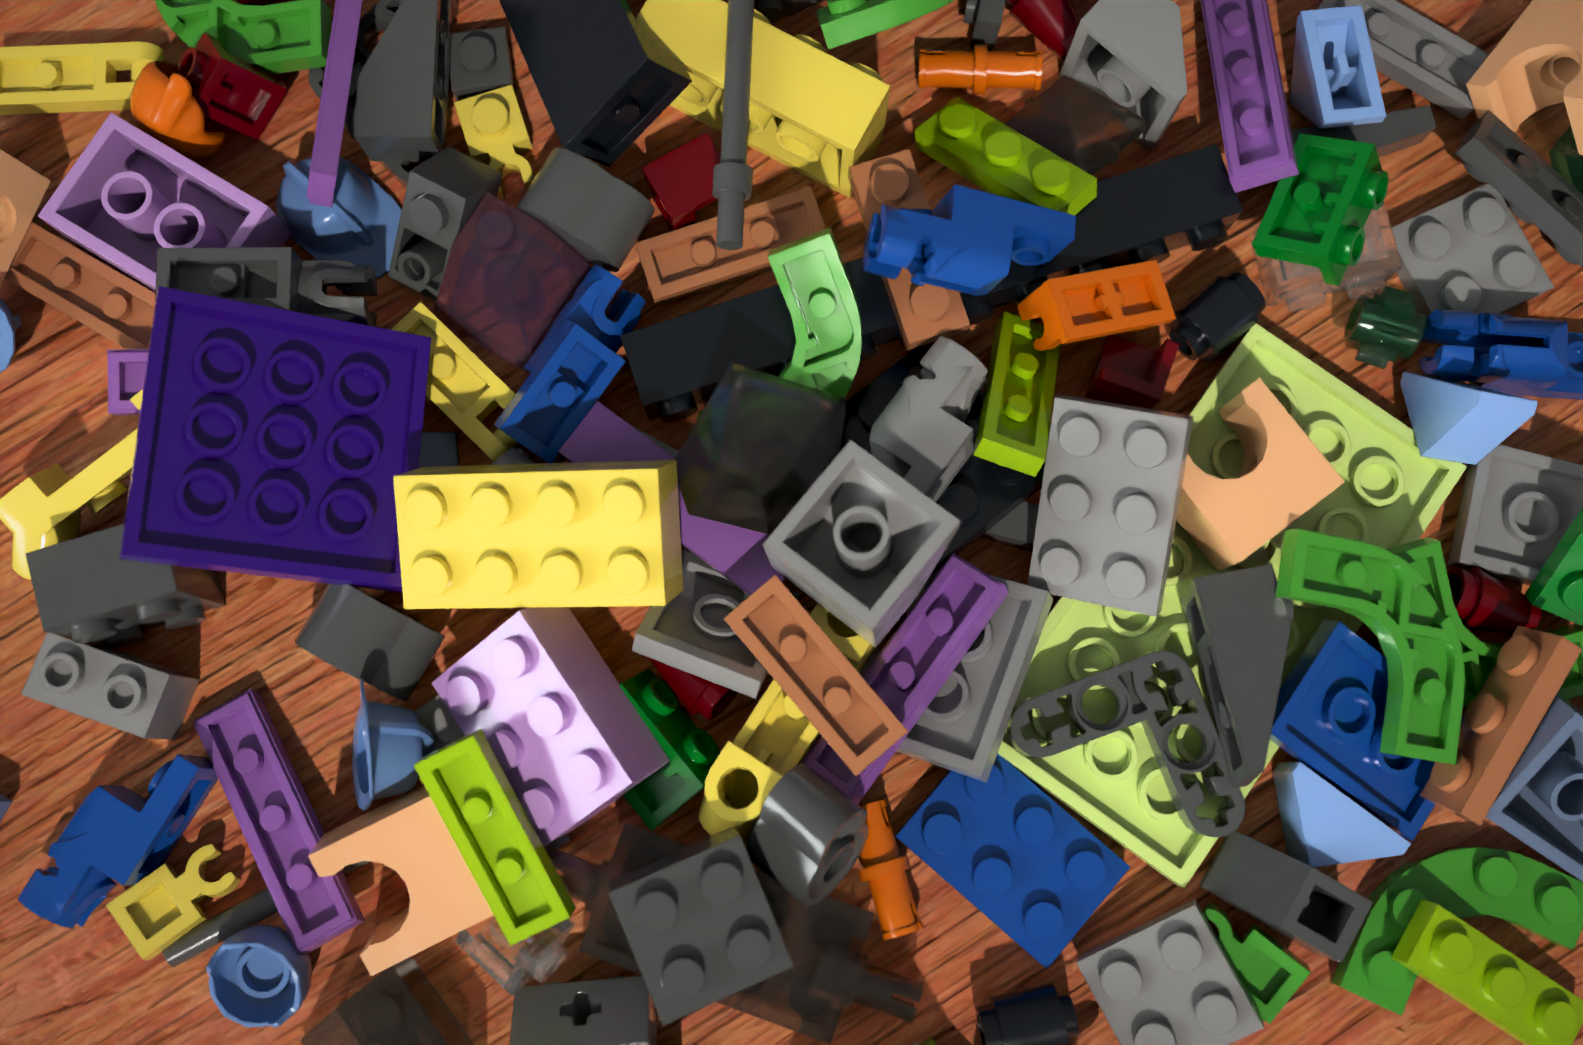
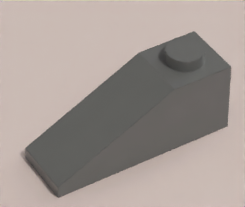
[347,0,453,162]
[1181,564,1294,788]

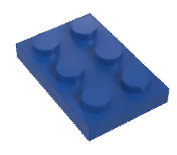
[1270,619,1464,841]
[894,754,1130,969]

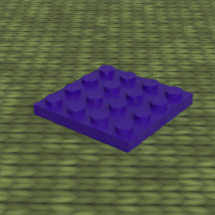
[119,286,431,592]

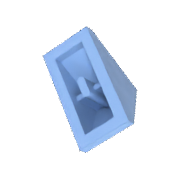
[1290,5,1386,129]
[1400,371,1538,465]
[1272,762,1411,867]

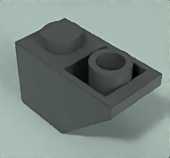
[388,146,503,303]
[1198,830,1373,963]

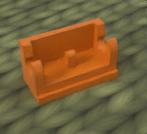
[1017,260,1176,351]

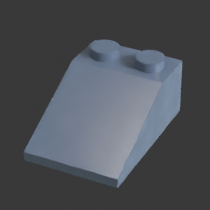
[1486,693,1583,882]

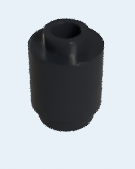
[1170,271,1266,362]
[975,983,1079,1045]

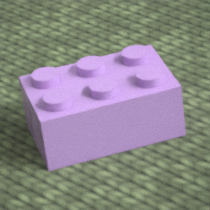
[38,113,293,292]
[431,607,670,847]

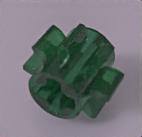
[1344,285,1426,369]

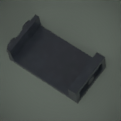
[499,0,692,167]

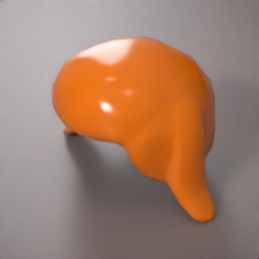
[130,61,226,159]

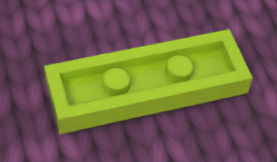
[915,96,1097,215]
[973,311,1060,477]
[413,729,576,946]
[1391,899,1583,1045]

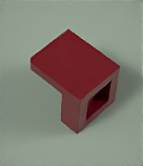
[642,132,721,231]
[1085,335,1180,409]

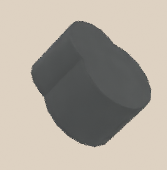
[515,147,655,272]
[295,584,446,701]
[746,763,869,907]

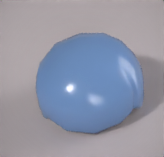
[206,925,311,1028]

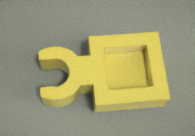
[454,84,535,201]
[106,844,241,961]

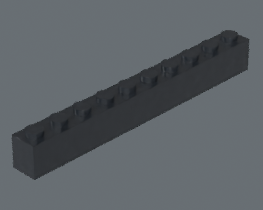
[620,144,1243,423]

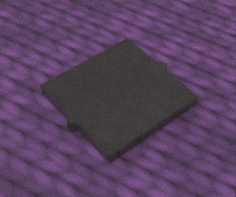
[1005,75,1147,176]

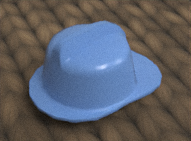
[276,157,402,278]
[352,678,434,810]

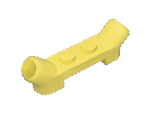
[0,389,143,580]
[699,603,875,846]

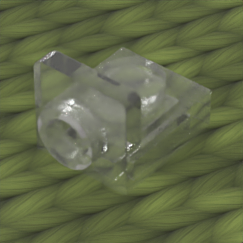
[455,915,575,996]

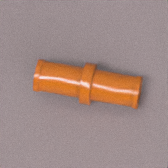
[918,44,1043,94]
[858,799,924,940]

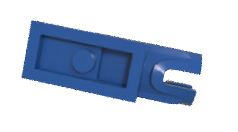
[863,184,1076,296]
[494,265,647,463]
[1419,309,1583,400]
[18,754,218,929]

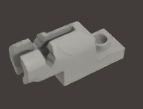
[869,336,988,502]

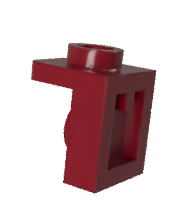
[177,33,288,140]

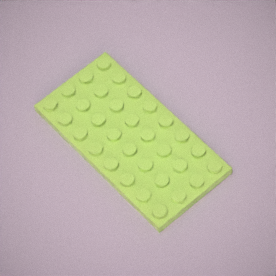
[997,323,1467,888]

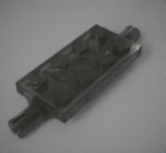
[544,822,924,1044]

